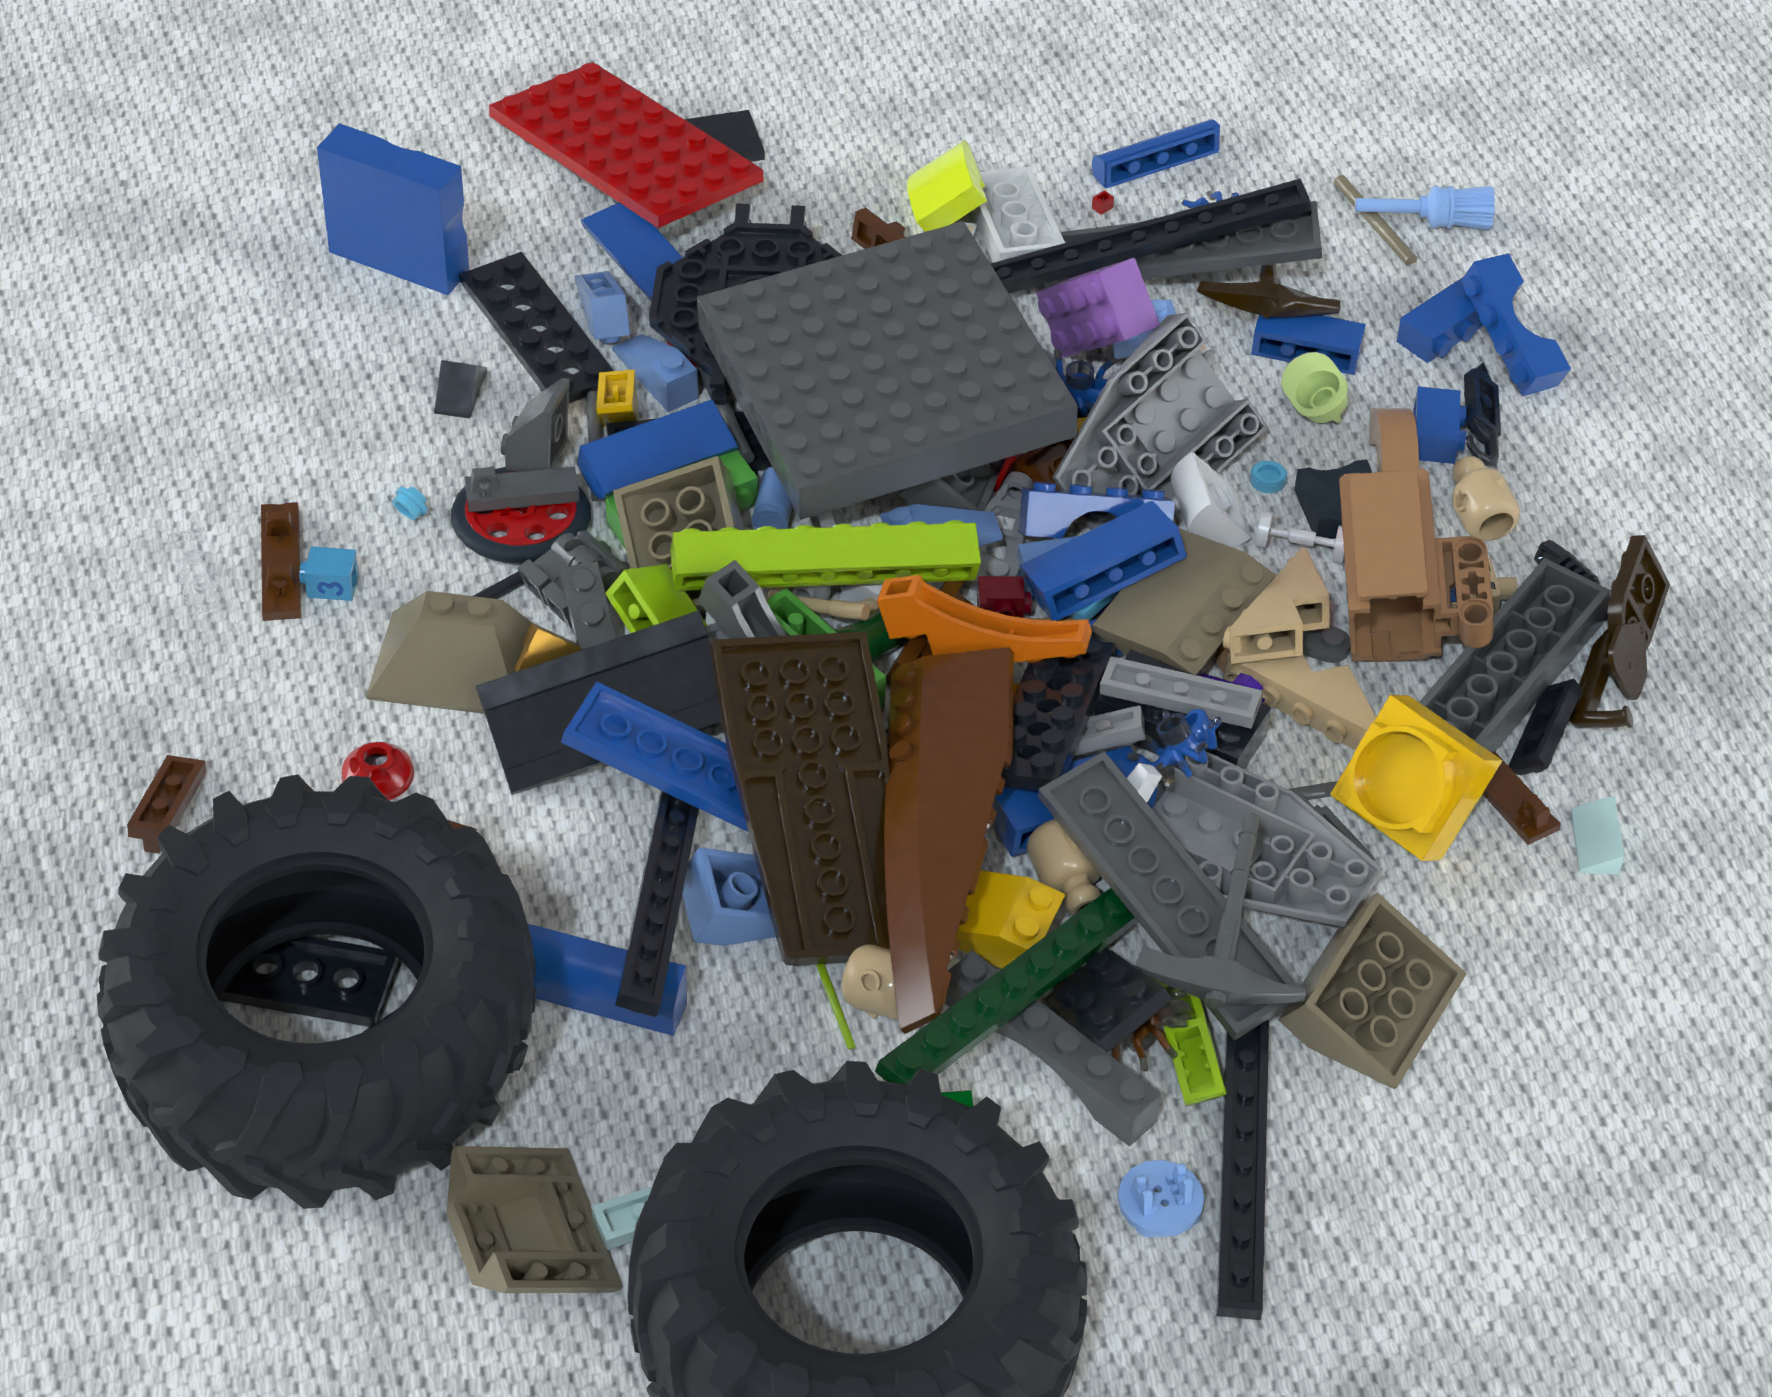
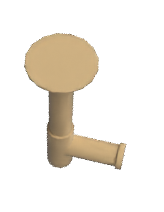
[766,587,878,621]

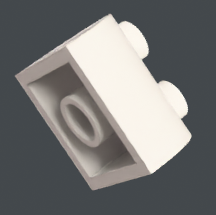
[1171,452,1251,547]

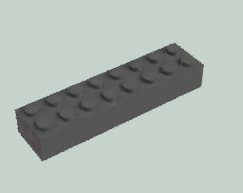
[1419,558,1611,753]

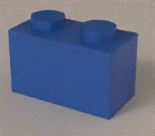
[1413,386,1466,464]

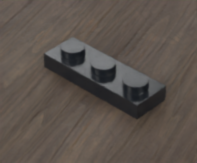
[1508,678,1582,776]

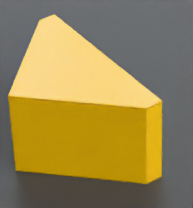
[596,369,639,427]

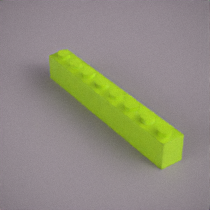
[670,520,981,591]

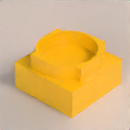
[1330,695,1503,861]

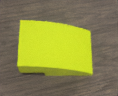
[907,140,987,232]

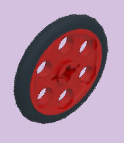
[451,467,591,563]

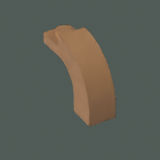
[1369,408,1419,472]

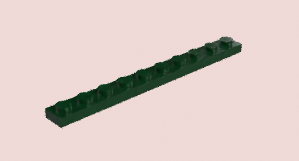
[875,888,1138,1084]

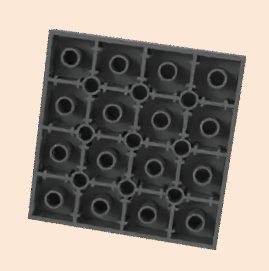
[697,221,1078,520]

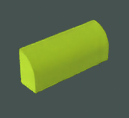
[605,564,708,633]

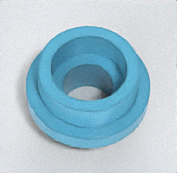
[392,487,428,520]

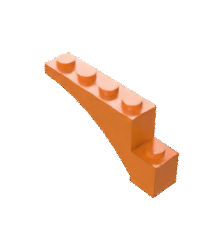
[877,575,1092,663]

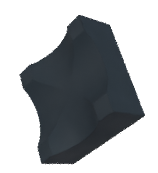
[1294,459,1372,539]

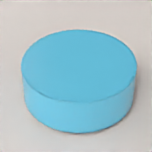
[1250,461,1287,493]

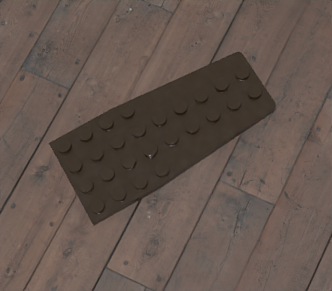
[710,631,890,966]

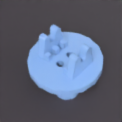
[1117,1160,1205,1238]

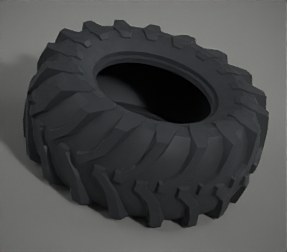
[97,774,536,1209]
[627,1061,1088,1397]

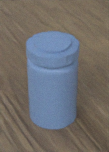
[751,467,793,530]

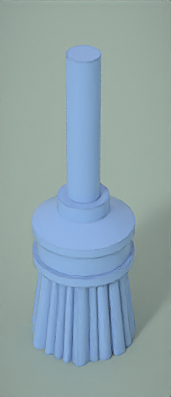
[1355,185,1495,230]

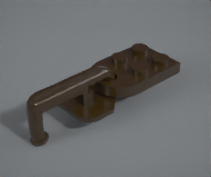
[1569,535,1670,728]

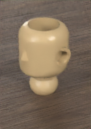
[1452,456,1520,541]
[1026,819,1101,915]
[841,944,947,1020]

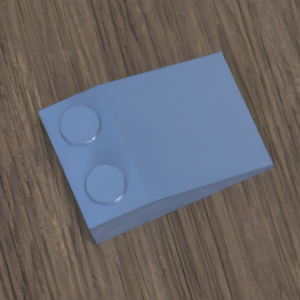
[682,847,776,946]

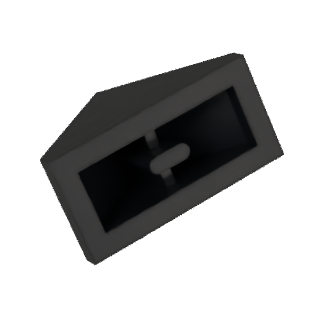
[434,360,487,419]

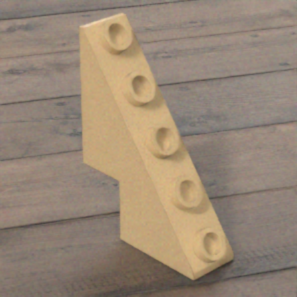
[1223,547,1329,664]
[1224,654,1376,750]

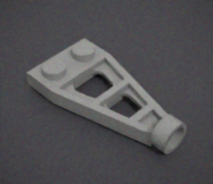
[961,472,1033,591]

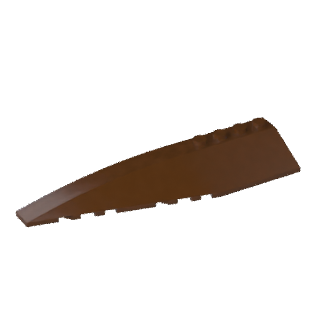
[884,647,1014,1034]

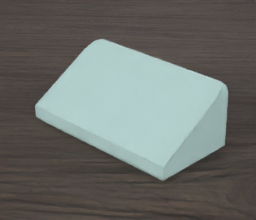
[1571,797,1624,874]

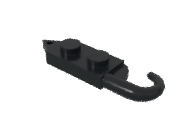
[1464,362,1501,467]

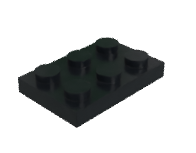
[1044,947,1172,1053]

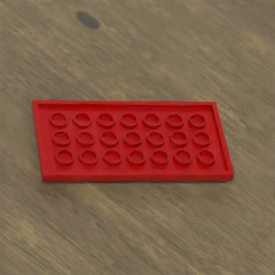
[489,62,764,228]

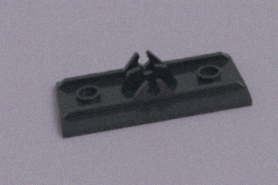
[476,610,722,795]

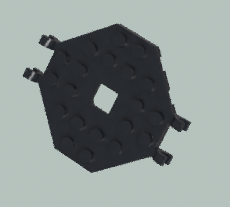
[649,203,842,405]

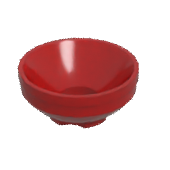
[342,742,414,801]

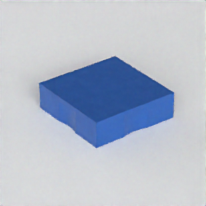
[317,123,469,295]

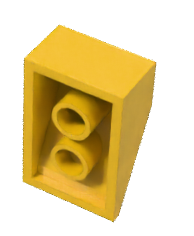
[956,870,1066,969]

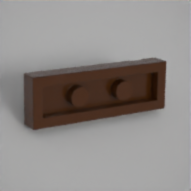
[1482,751,1561,845]
[127,755,206,854]

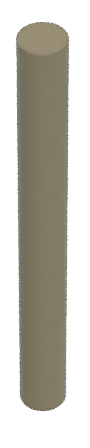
[1334,175,1417,266]

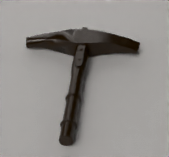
[1196,264,1341,318]

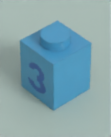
[299,546,359,601]

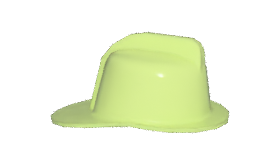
[1281,352,1348,424]

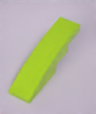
[1151,977,1226,1106]

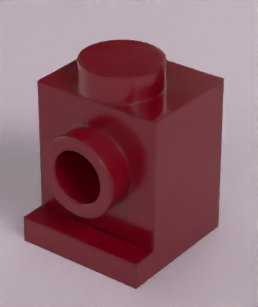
[977,576,1032,618]

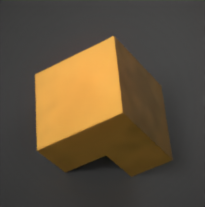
[514,622,581,672]

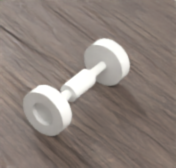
[1255,510,1344,564]

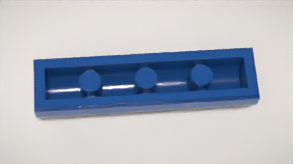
[1092,119,1220,189]

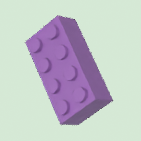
[1036,258,1160,358]

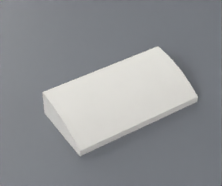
[971,166,1065,263]

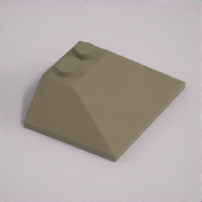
[366,591,531,714]
[446,1146,622,1293]

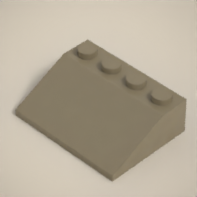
[613,456,744,619]
[1091,528,1276,676]
[1278,892,1467,1089]

